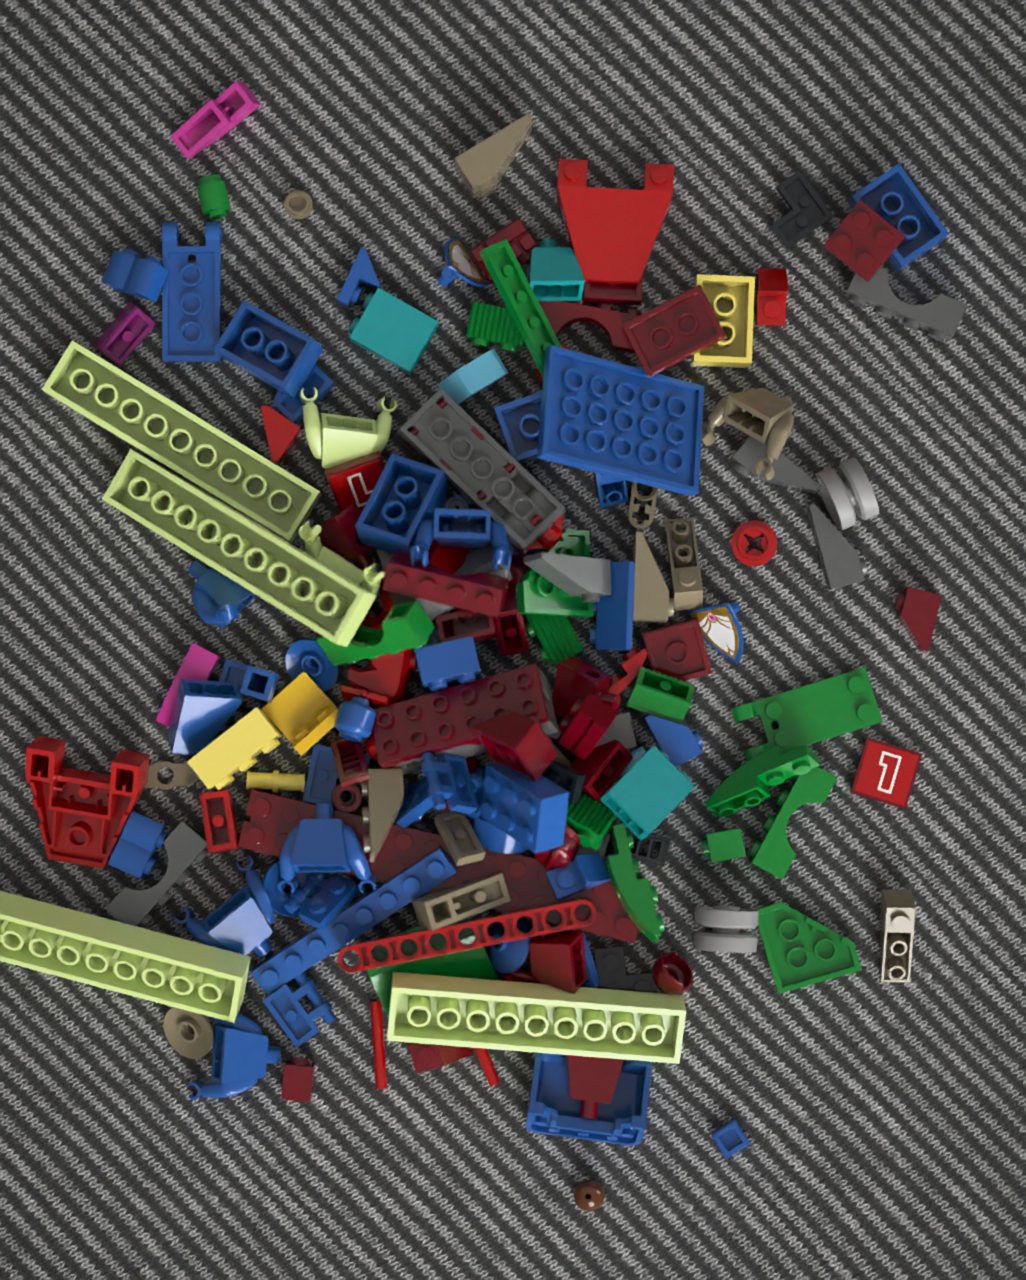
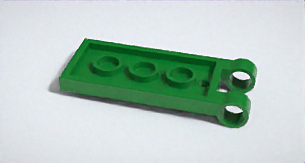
[731,667,883,762]

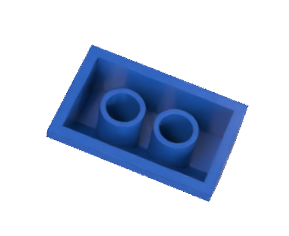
[590,561,635,652]

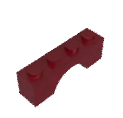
[538,300,642,354]
[383,551,509,617]

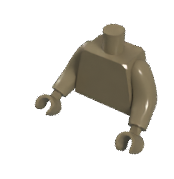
[701,388,794,480]

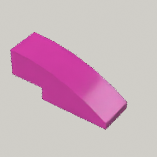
[170,81,261,159]
[156,643,221,727]

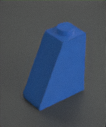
[167,679,242,755]

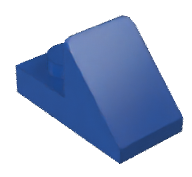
[337,248,381,309]
[545,853,611,902]

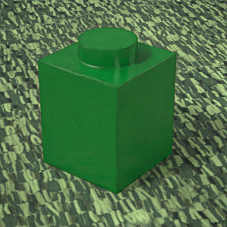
[701,827,746,863]

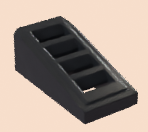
[608,827,671,867]

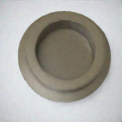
[284,190,313,219]

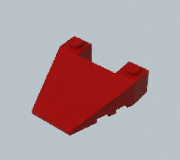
[557,159,674,284]
[25,736,150,869]

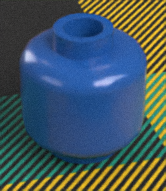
[335,697,376,742]

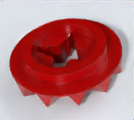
[731,520,777,566]

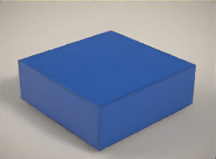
[710,1118,750,1159]

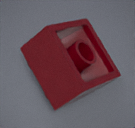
[472,711,557,781]

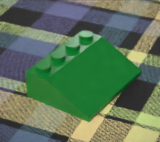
[367,916,498,1017]

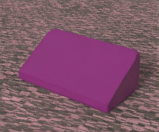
[94,302,157,367]

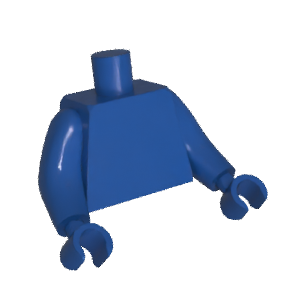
[410,508,512,570]
[188,559,256,629]
[278,803,377,893]
[174,855,274,957]
[187,1013,281,1100]

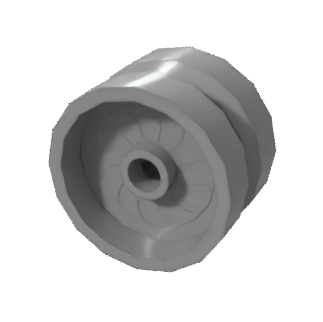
[815,457,879,531]
[693,905,759,953]

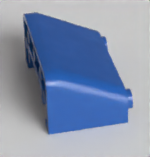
[526,1052,652,1146]

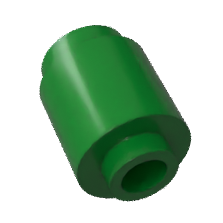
[197,174,231,219]

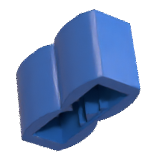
[101,248,169,302]
[108,811,168,879]

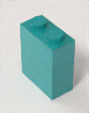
[348,288,439,375]
[600,745,695,841]

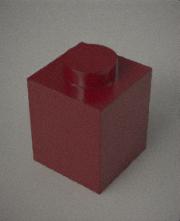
[281,1057,315,1102]

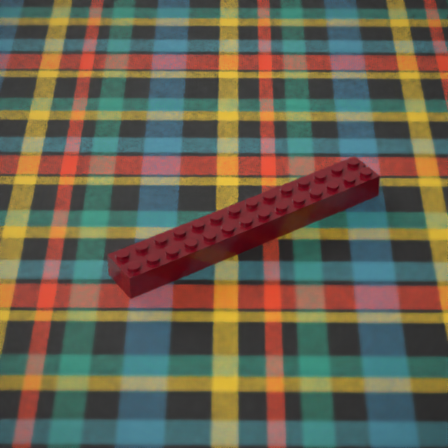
[238,789,638,943]

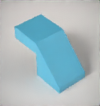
[437,349,509,406]

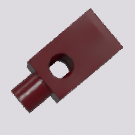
[318,503,374,570]
[435,610,496,643]
[552,656,621,717]
[525,930,588,994]
[568,1055,624,1119]

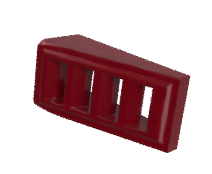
[330,738,370,787]

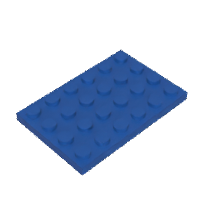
[537,345,704,497]

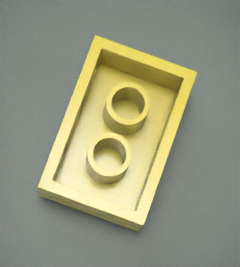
[691,274,755,368]
[187,707,283,790]

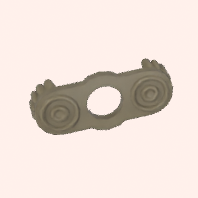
[144,761,198,790]

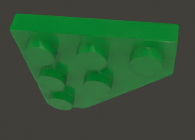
[516,529,593,618]
[754,902,862,994]

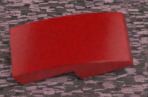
[609,647,648,695]

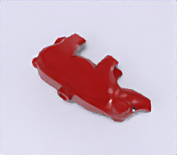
[347,578,418,705]

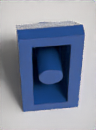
[644,715,704,767]

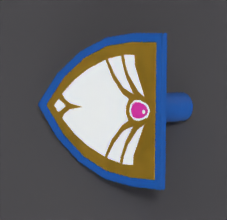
[437,238,490,287]
[687,602,744,664]

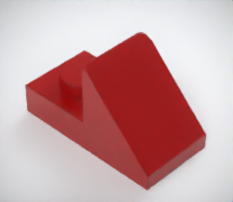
[756,268,788,326]

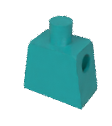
[528,239,585,301]

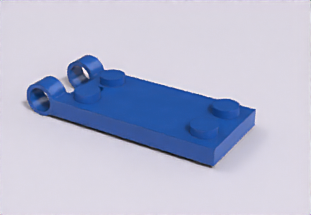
[162,222,222,363]

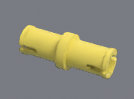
[246,770,305,793]

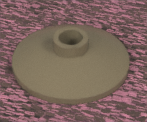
[163,1007,214,1059]

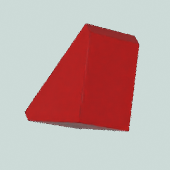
[261,405,302,465]

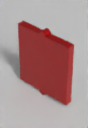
[340,685,390,709]

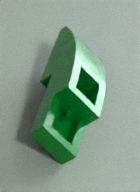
[706,744,820,818]
[605,824,664,942]

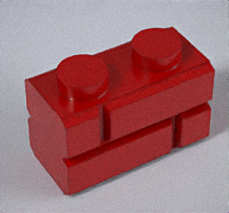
[199,790,240,853]

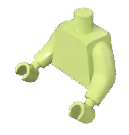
[299,387,397,469]
[299,521,386,596]

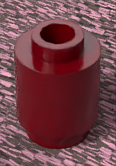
[331,783,362,812]

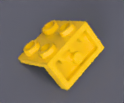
[262,672,339,756]

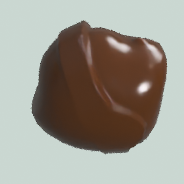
[573,1180,605,1211]

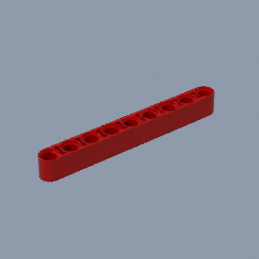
[337,898,596,972]

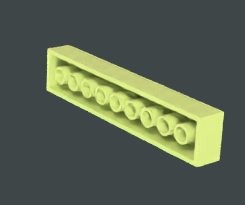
[42,340,322,543]
[102,449,376,647]
[0,891,251,1023]
[387,972,686,1064]

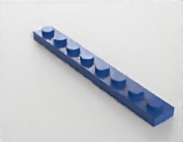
[250,846,457,995]

